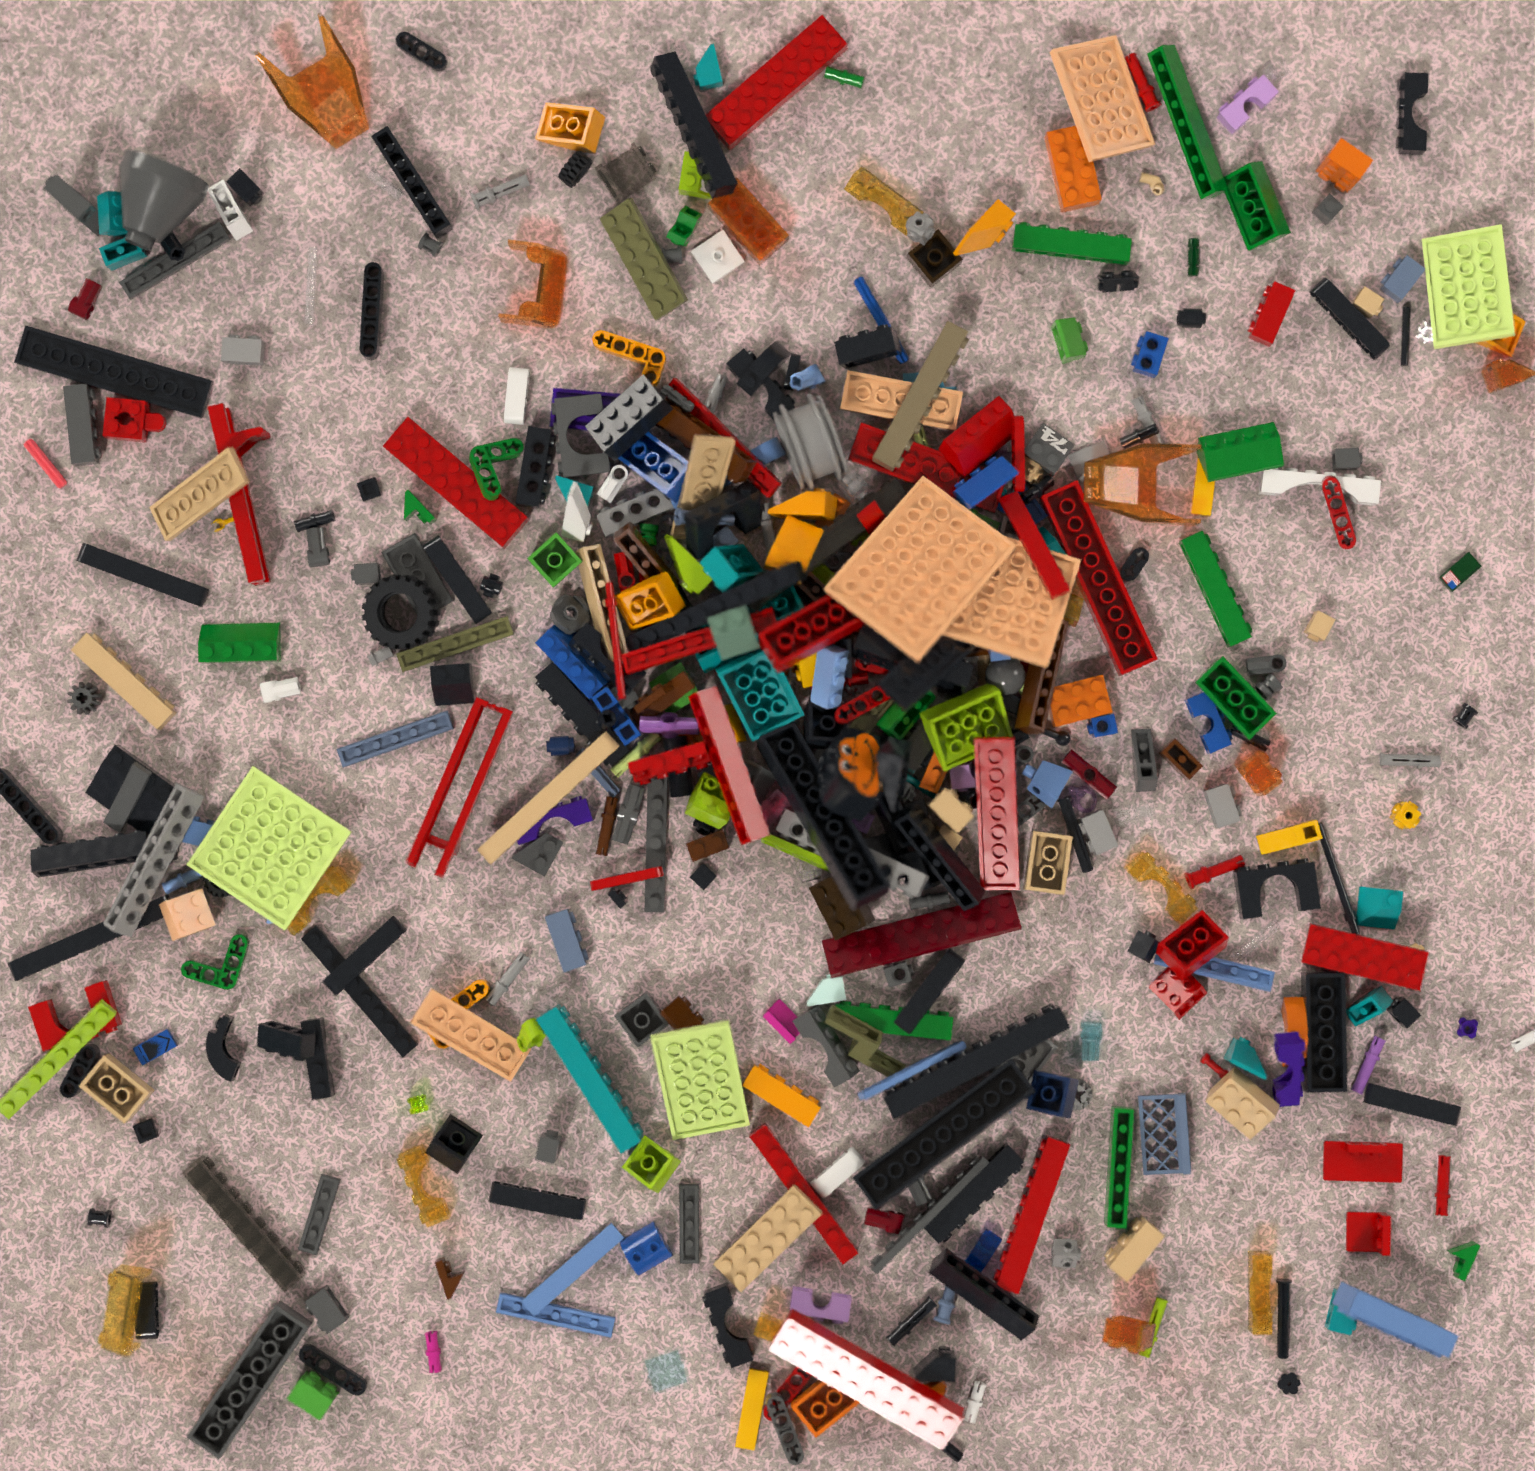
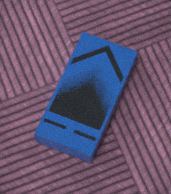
[133,1029,178,1066]

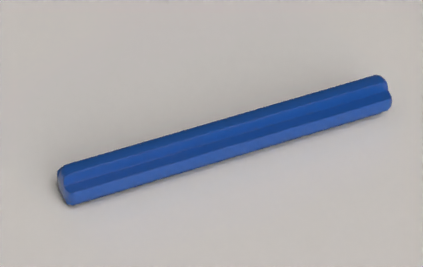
[854,277,909,364]

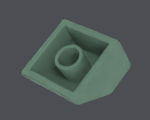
[707,605,760,660]

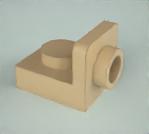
[1025,456,1044,485]

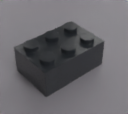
[834,325,902,369]

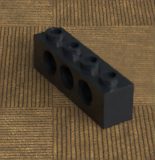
[515,426,556,509]

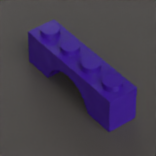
[517,796,594,845]
[1272,1031,1305,1107]

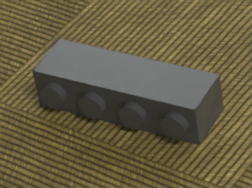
[63,384,102,466]

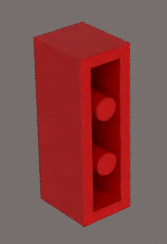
[1247,281,1296,347]

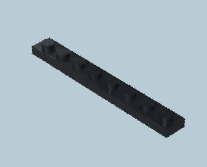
[301,926,418,1058]

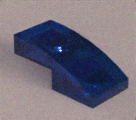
[964,1228,1002,1273]

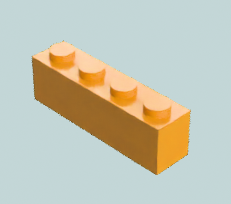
[742,1063,821,1128]

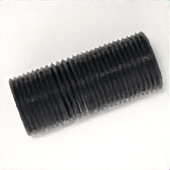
[662,736,694,798]

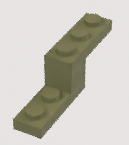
[825,1005,906,1077]

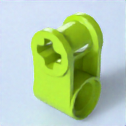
[517,1018,546,1052]

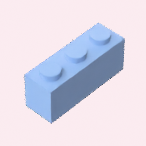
[810,644,849,709]

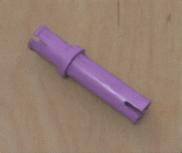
[1351,1036,1386,1095]

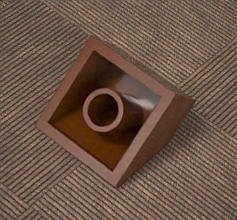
[660,995,705,1030]

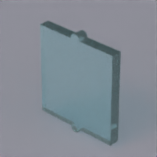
[645,1350,687,1392]

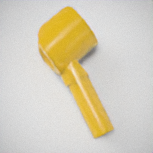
[211,516,234,532]

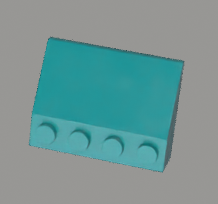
[715,649,805,742]

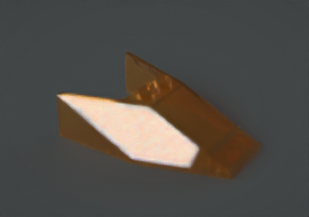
[254,12,369,149]
[1084,443,1201,526]

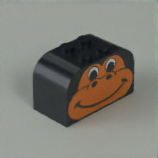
[818,728,881,822]

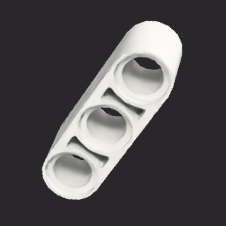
[504,367,530,425]
[810,1146,866,1199]

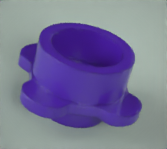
[1457,1017,1478,1039]

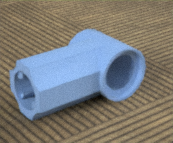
[789,364,825,391]

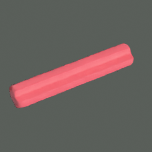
[24,439,67,489]

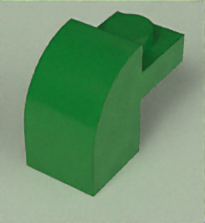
[666,205,703,246]

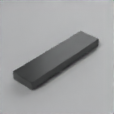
[103,762,152,833]
[298,1173,341,1255]
[679,1184,699,1264]

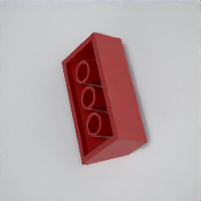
[938,396,1014,478]

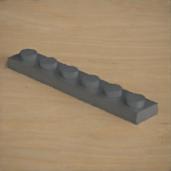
[119,222,231,300]

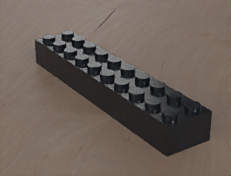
[757,722,891,911]
[882,1004,1070,1119]
[852,1059,1036,1210]

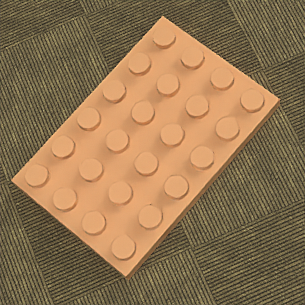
[1050,35,1155,162]

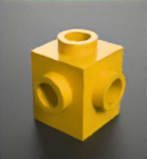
[1389,801,1422,830]

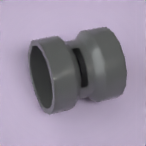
[1255,673,1283,701]

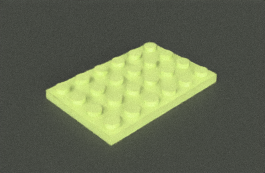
[1422,224,1515,349]
[651,1020,750,1140]

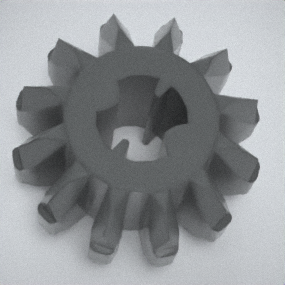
[67,682,102,715]

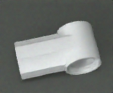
[597,465,628,503]
[260,677,301,703]

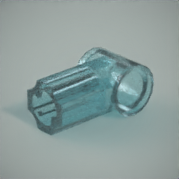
[1080,1022,1102,1061]

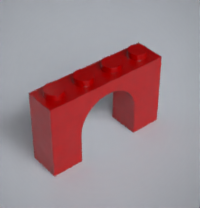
[28,980,122,1051]

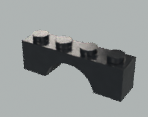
[1396,72,1428,155]
[726,348,795,422]
[569,622,647,696]
[300,1017,335,1100]
[702,1282,754,1368]

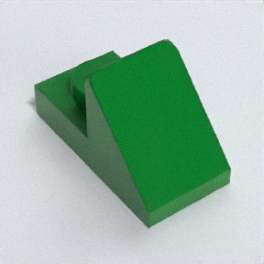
[404,490,437,525]
[1447,1241,1481,1282]

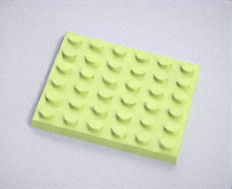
[186,766,352,931]

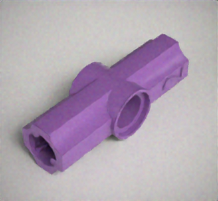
[639,712,700,739]

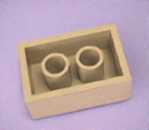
[926,788,974,833]
[1023,831,1073,895]
[79,1053,155,1124]
[1205,1067,1280,1140]
[1104,1215,1165,1282]

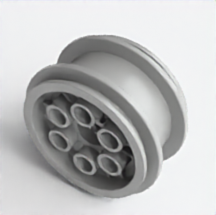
[773,394,848,491]

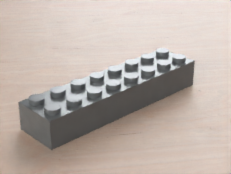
[187,1301,313,1459]

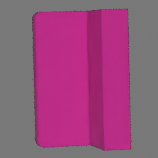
[763,999,800,1044]

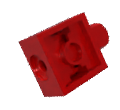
[102,397,167,443]

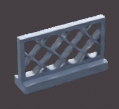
[1138,1093,1191,1175]

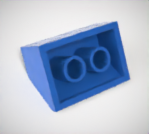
[952,456,1019,510]

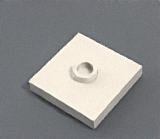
[691,230,745,284]

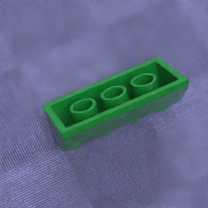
[1224,161,1291,251]
[1196,422,1284,482]
[198,623,281,664]
[1195,656,1277,740]

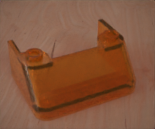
[498,239,568,329]

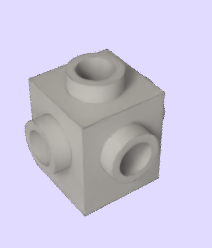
[906,211,935,245]
[1051,1239,1081,1268]

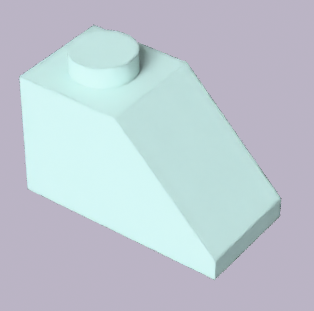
[807,974,846,1007]

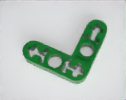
[469,438,524,500]
[181,934,249,990]

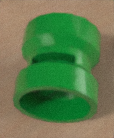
[639,523,659,546]

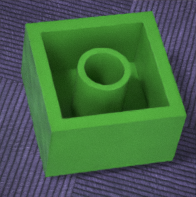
[287,1371,339,1421]

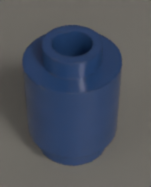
[546,735,575,756]

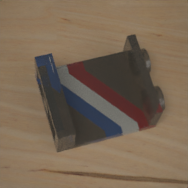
[595,143,657,204]

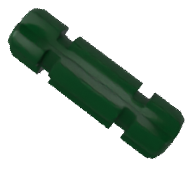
[1188,238,1199,277]

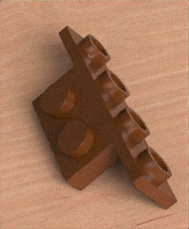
[629,671,695,726]

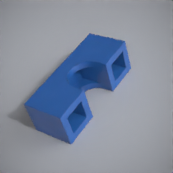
[591,687,642,746]
[1184,692,1233,754]

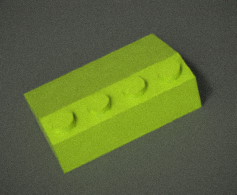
[920,683,1013,772]

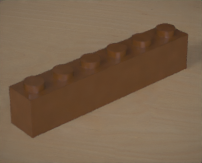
[655,397,757,483]
[1014,619,1069,735]

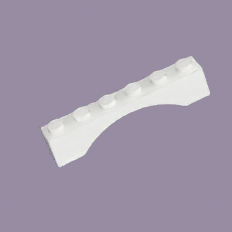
[1258,468,1381,506]

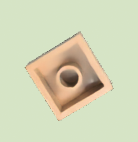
[159,888,216,941]

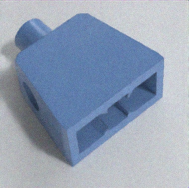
[1022,761,1073,808]

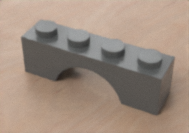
[793,1005,860,1088]

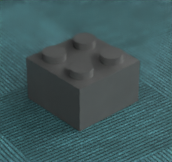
[615,991,670,1048]

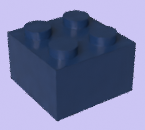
[1026,1070,1079,1119]

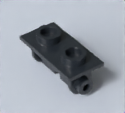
[1097,270,1139,293]

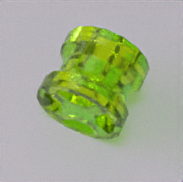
[407,1094,429,1114]

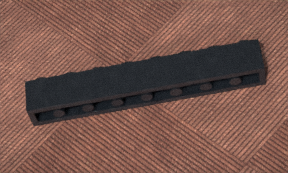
[650,51,738,199]

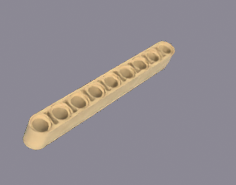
[477,731,619,865]

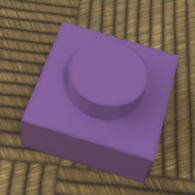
[852,814,875,834]

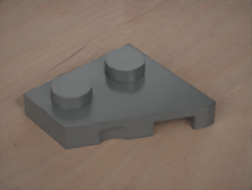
[511,833,564,877]

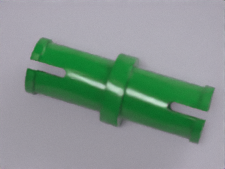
[824,66,864,89]

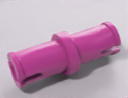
[425,1331,442,1373]

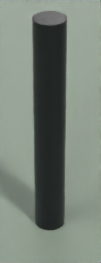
[1400,307,1411,366]

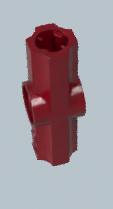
[1061,749,1117,800]

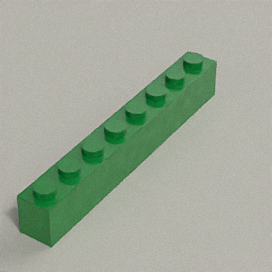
[1147,45,1228,200]

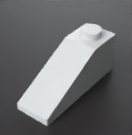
[208,179,253,241]
[561,482,593,542]

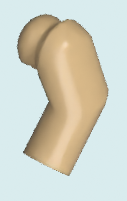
[1139,172,1164,196]

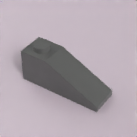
[1131,728,1158,792]

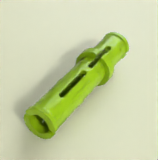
[1138,1297,1168,1358]

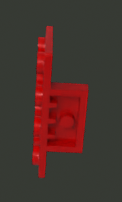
[1323,1141,1403,1183]

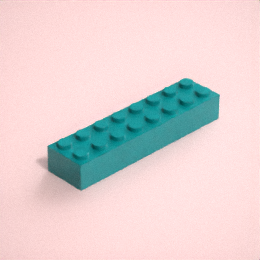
[536,1004,644,1154]

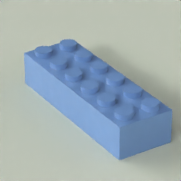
[1332,1281,1459,1358]

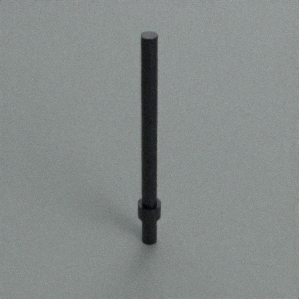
[1318,822,1360,934]

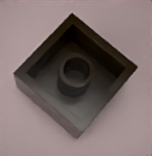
[907,229,963,288]

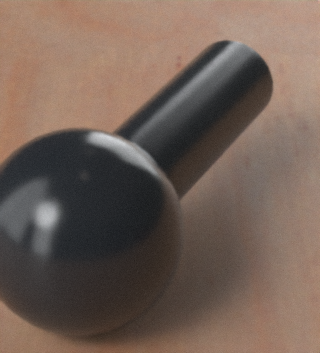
[1041,727,1071,746]

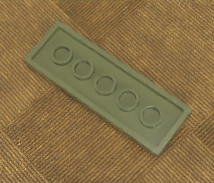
[600,198,688,321]

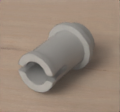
[367,647,394,666]

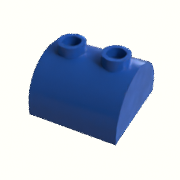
[620,1221,673,1276]

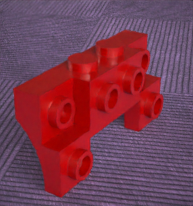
[627,741,711,785]

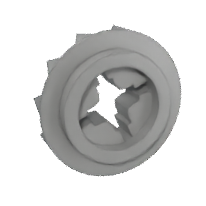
[1073,1079,1092,1111]

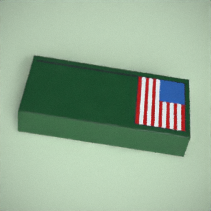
[1438,552,1482,592]

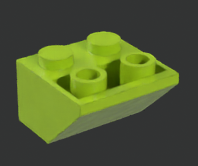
[684,772,730,829]

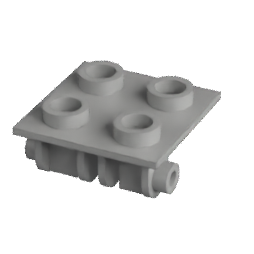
[1068,441,1119,491]

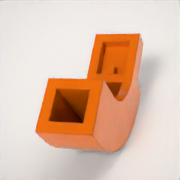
[1281,997,1308,1067]

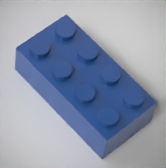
[618,432,688,503]

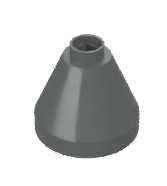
[119,150,209,251]

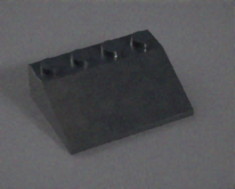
[85,745,175,834]

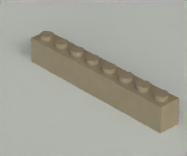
[872,321,969,472]

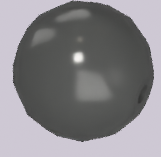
[985,657,1026,696]

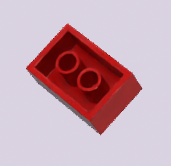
[1156,910,1229,981]

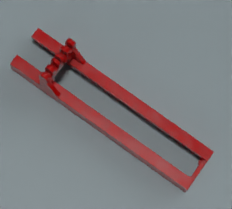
[207,403,271,586]
[406,697,513,879]

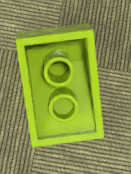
[664,534,713,595]

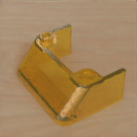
[98,1264,153,1357]

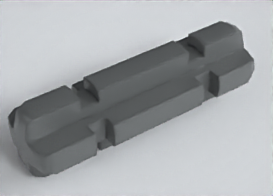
[660,385,695,413]

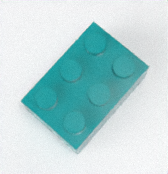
[700,544,766,593]

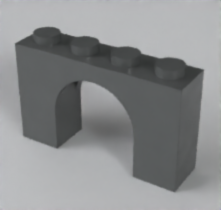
[43,174,100,237]
[551,394,610,477]

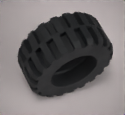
[362,575,441,650]

